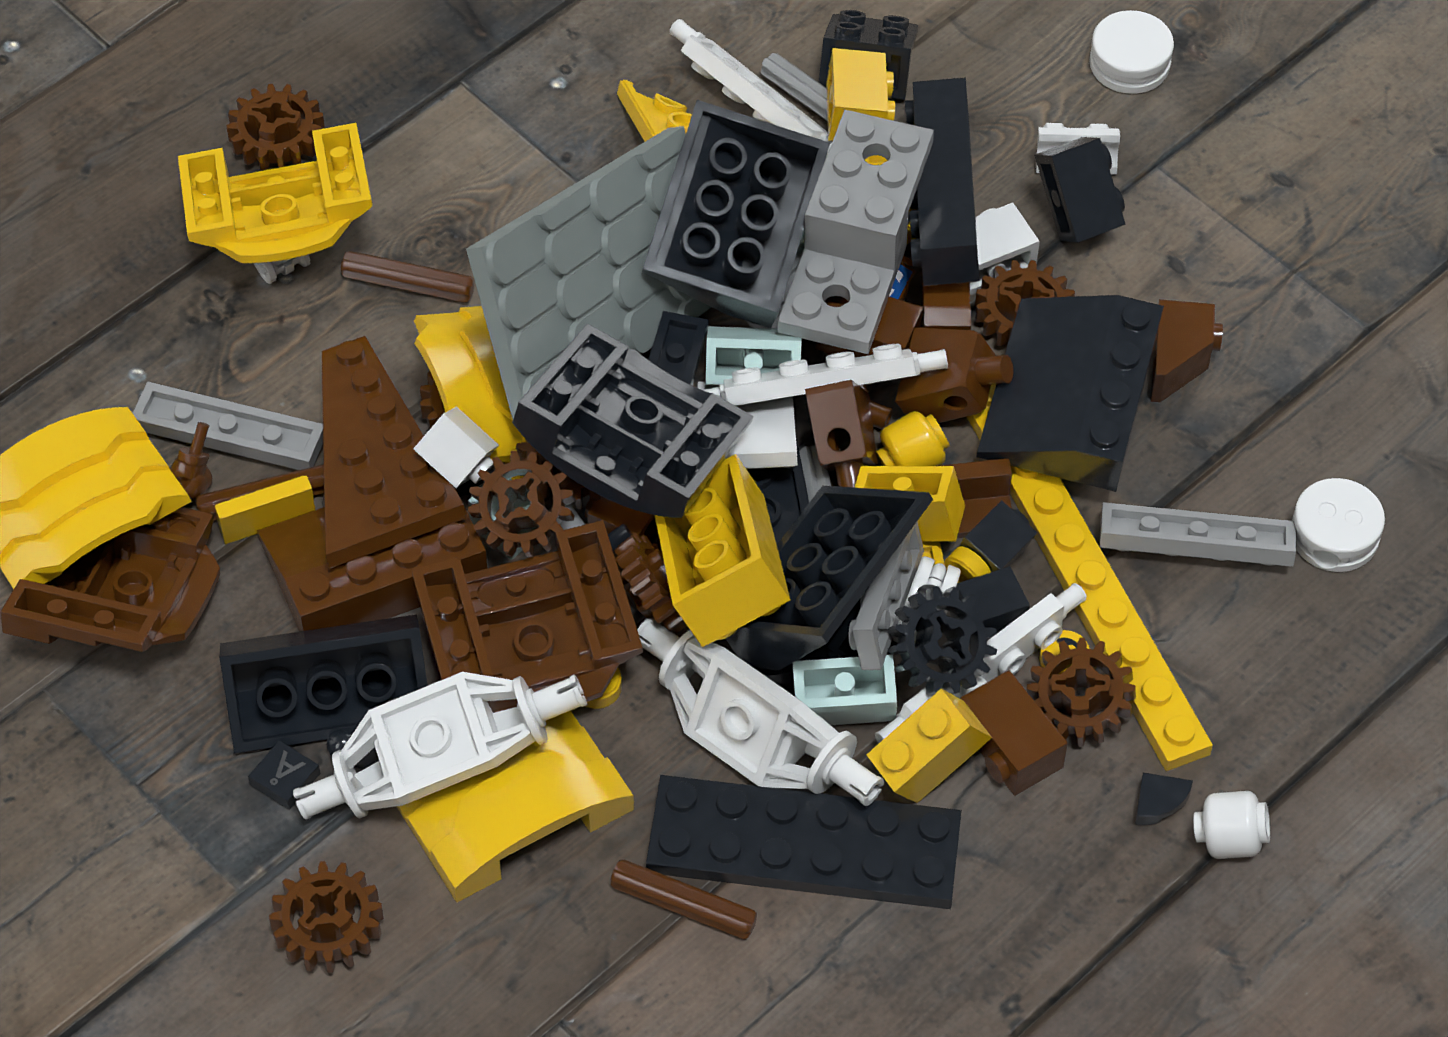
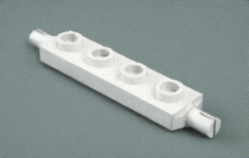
[669,19,832,157]
[704,344,948,406]
[875,583,1087,743]

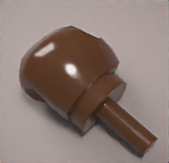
[169,422,213,503]

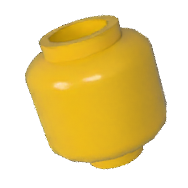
[876,411,950,466]

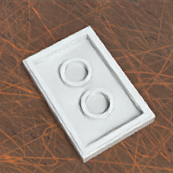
[698,381,797,469]

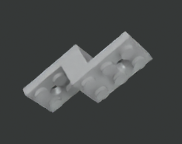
[778,109,934,354]

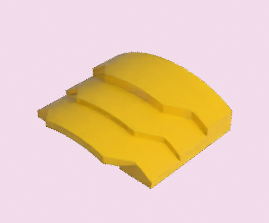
[178,123,373,263]
[414,306,526,462]
[0,407,191,589]
[397,710,634,902]

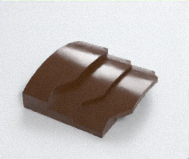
[0,507,220,652]
[411,520,643,713]

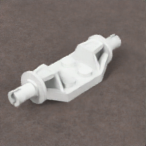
[637,617,884,806]
[293,672,587,820]

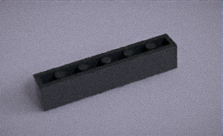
[905,77,980,286]

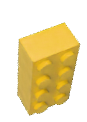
[655,454,790,647]

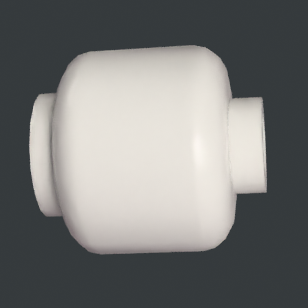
[1194,791,1270,859]

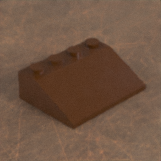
[257,507,488,632]

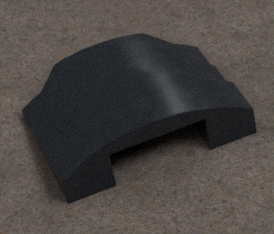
[512,324,754,518]

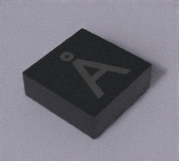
[248,740,321,810]

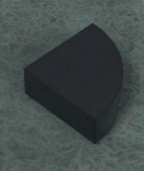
[1135,772,1193,825]

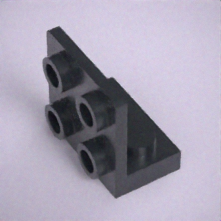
[819,10,918,100]

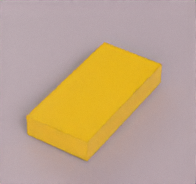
[215,475,315,544]

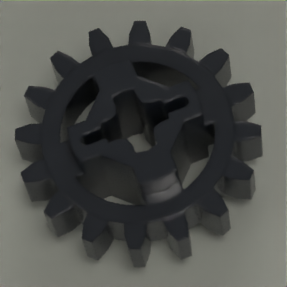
[888,586,997,696]

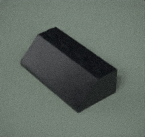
[219,614,428,753]

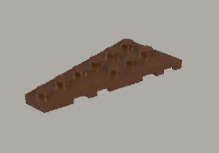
[322,336,466,569]

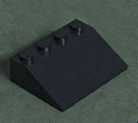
[642,100,830,329]
[976,295,1164,492]
[726,485,933,670]

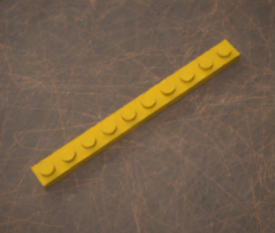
[966,384,1213,771]

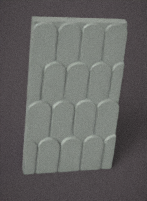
[466,126,711,419]

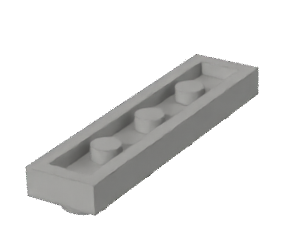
[133,382,323,470]
[1099,502,1296,567]
[849,521,924,670]

